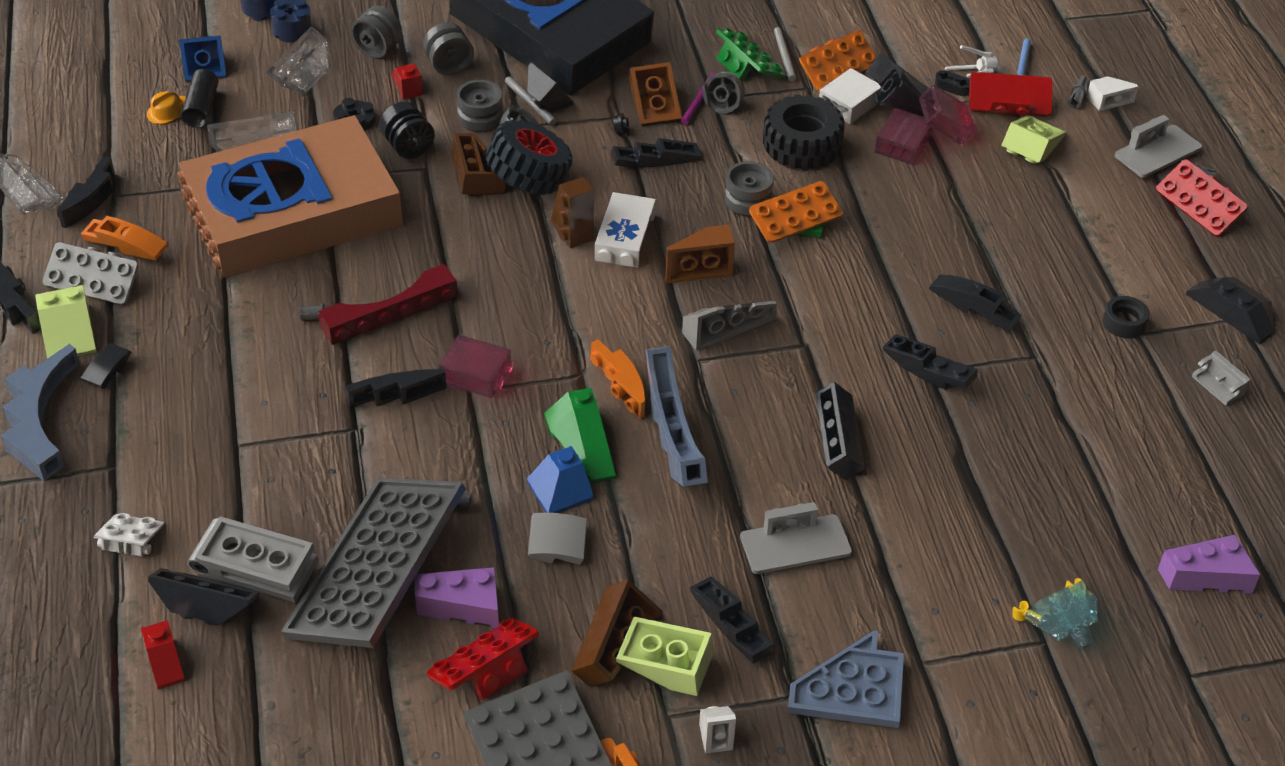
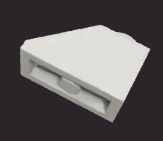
[1087,77,1138,111]
[699,706,736,754]

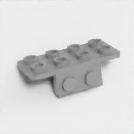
[1115,115,1202,178]
[43,242,139,305]
[740,502,852,574]

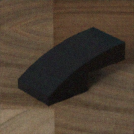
[81,343,132,389]

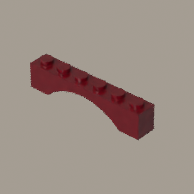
[318,264,458,345]

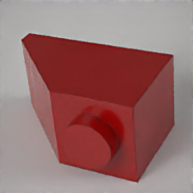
[392,64,423,99]
[141,620,185,690]

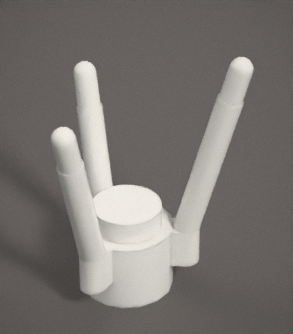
[945,45,998,78]

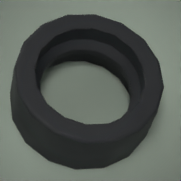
[1102,296,1150,338]

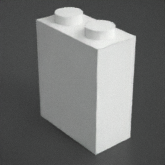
[819,68,881,124]

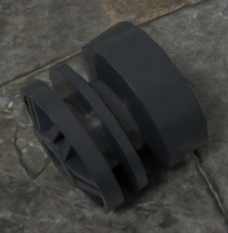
[379,102,435,159]

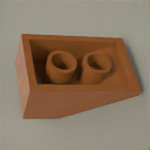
[629,62,682,126]
[665,225,735,283]

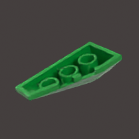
[544,388,616,483]

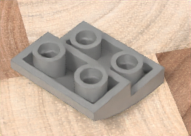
[527,513,587,565]

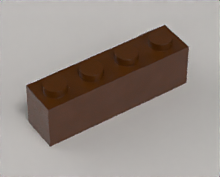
[571,579,663,687]

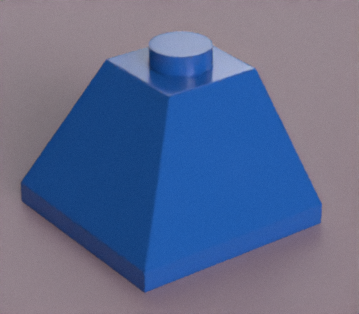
[179,35,226,81]
[527,446,594,513]

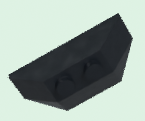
[1186,277,1274,344]
[148,568,260,625]

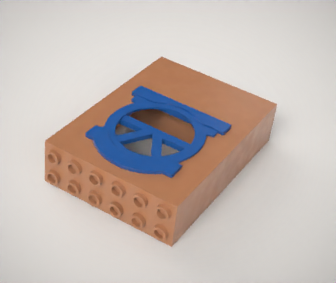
[177,115,403,278]

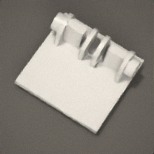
[94,513,164,557]

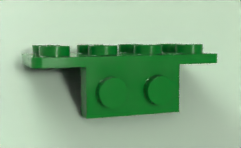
[716,28,787,81]

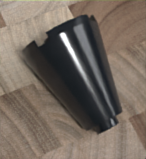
[874,67,932,119]

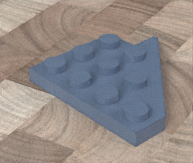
[787,630,904,728]

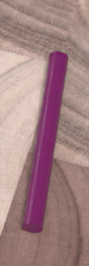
[681,72,716,125]

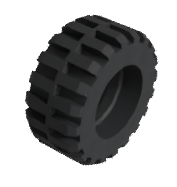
[763,94,845,170]

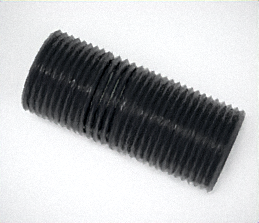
[180,69,219,128]

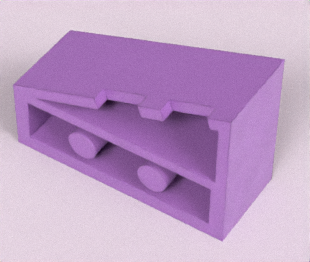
[1158,535,1260,594]
[414,567,499,629]

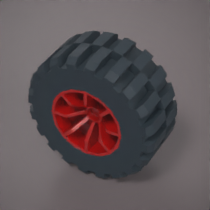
[486,119,573,195]

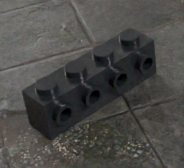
[815,382,865,480]

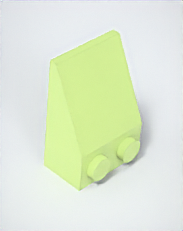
[1001,115,1066,164]
[35,285,97,359]
[616,617,713,696]

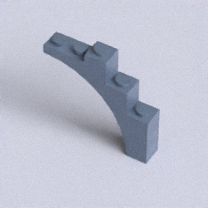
[1,344,80,481]
[645,346,708,487]

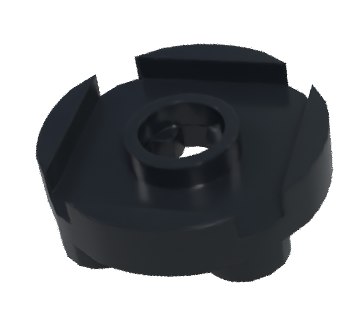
[333,98,375,130]

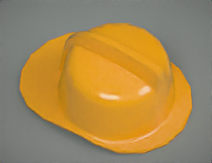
[147,91,186,124]

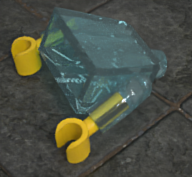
[1013,578,1098,649]

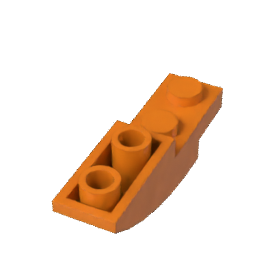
[81,216,169,260]
[590,339,645,420]

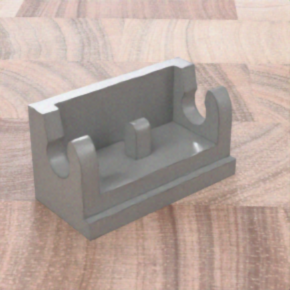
[1192,351,1251,406]

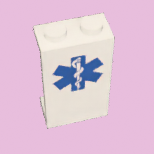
[595,192,656,268]

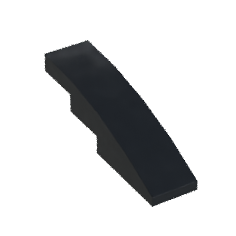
[611,138,701,167]
[344,369,447,409]
[690,576,775,664]

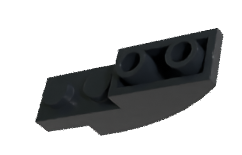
[57,156,115,228]
[0,261,41,334]
[929,275,1022,333]
[883,334,978,390]

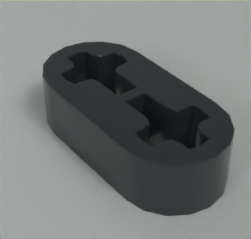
[934,70,970,96]

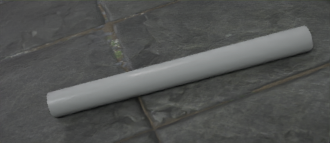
[774,27,796,82]
[505,76,556,126]

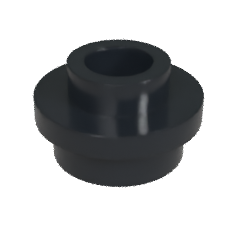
[613,113,629,134]

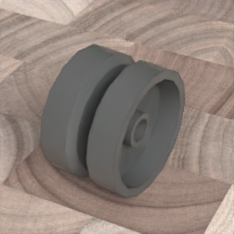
[350,5,403,58]
[423,22,474,76]
[457,80,503,131]
[724,161,774,216]

